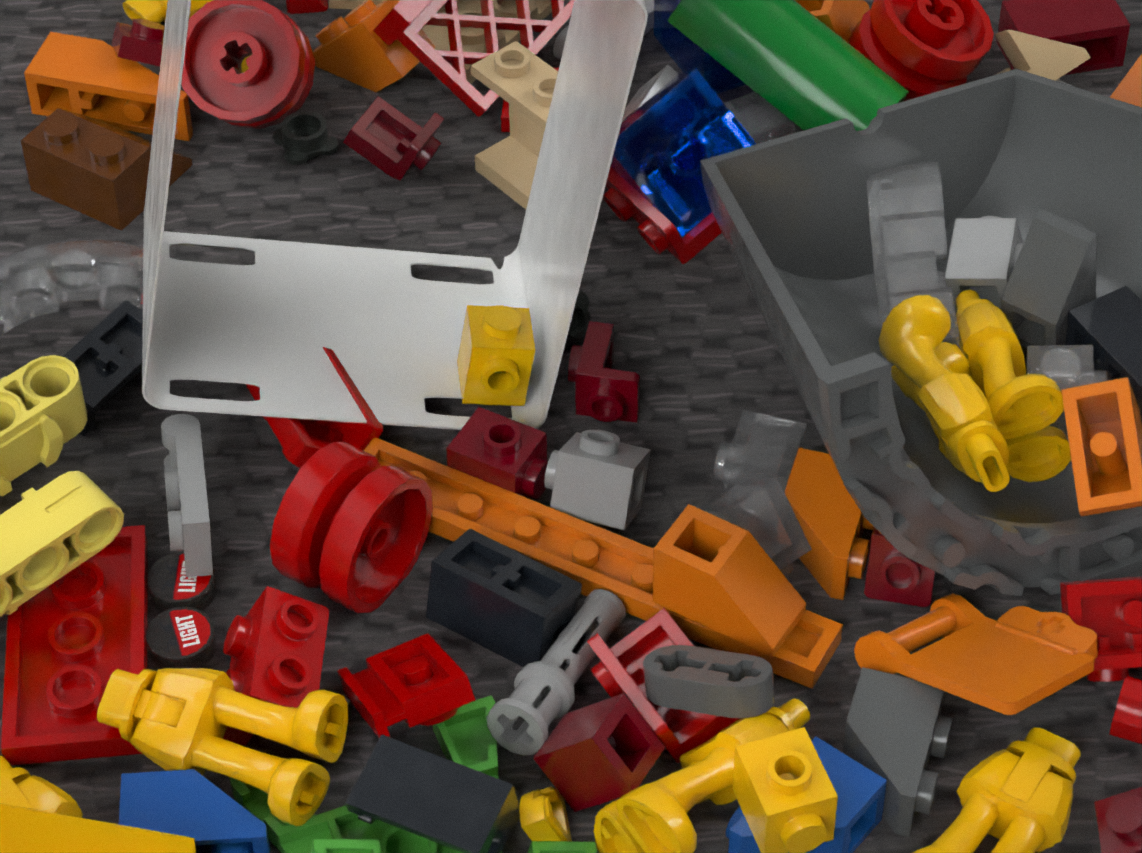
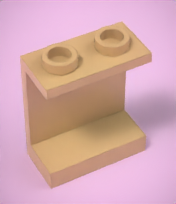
[471,41,558,209]

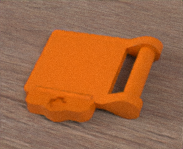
[854,593,1098,715]

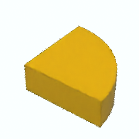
[519,786,572,842]

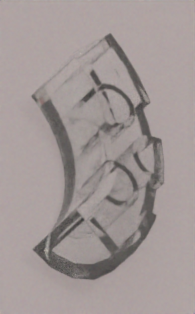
[866,161,960,348]
[0,240,181,336]

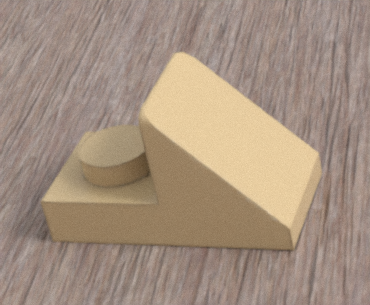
[995,30,1091,81]

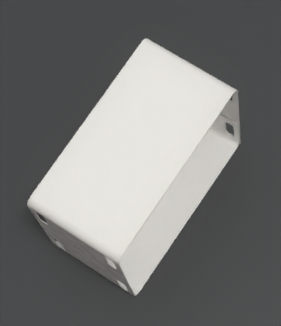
[142,0,648,430]

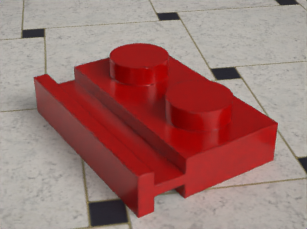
[337,633,475,738]

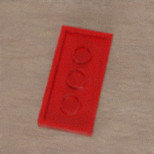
[1,525,148,765]

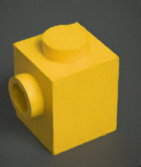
[457,305,536,406]
[733,727,838,853]

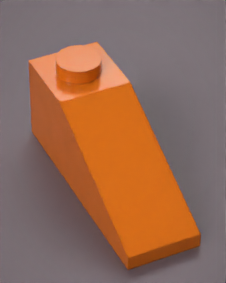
[24,32,193,141]

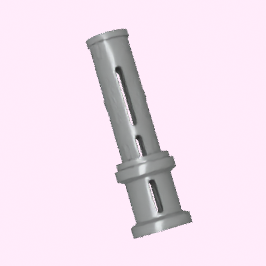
[487,589,626,755]

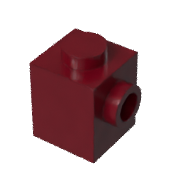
[446,407,548,499]
[533,693,665,812]

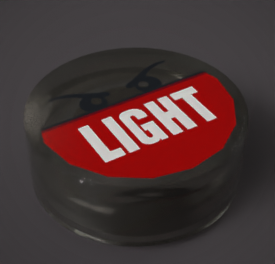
[147,551,217,615]
[146,607,217,669]

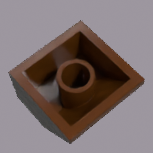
[21,108,193,231]

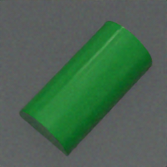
[667,0,909,131]

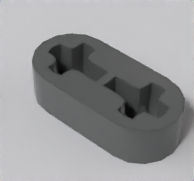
[643,645,775,718]

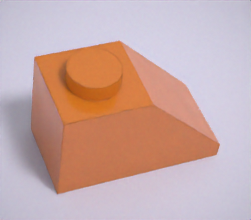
[1061,377,1142,517]

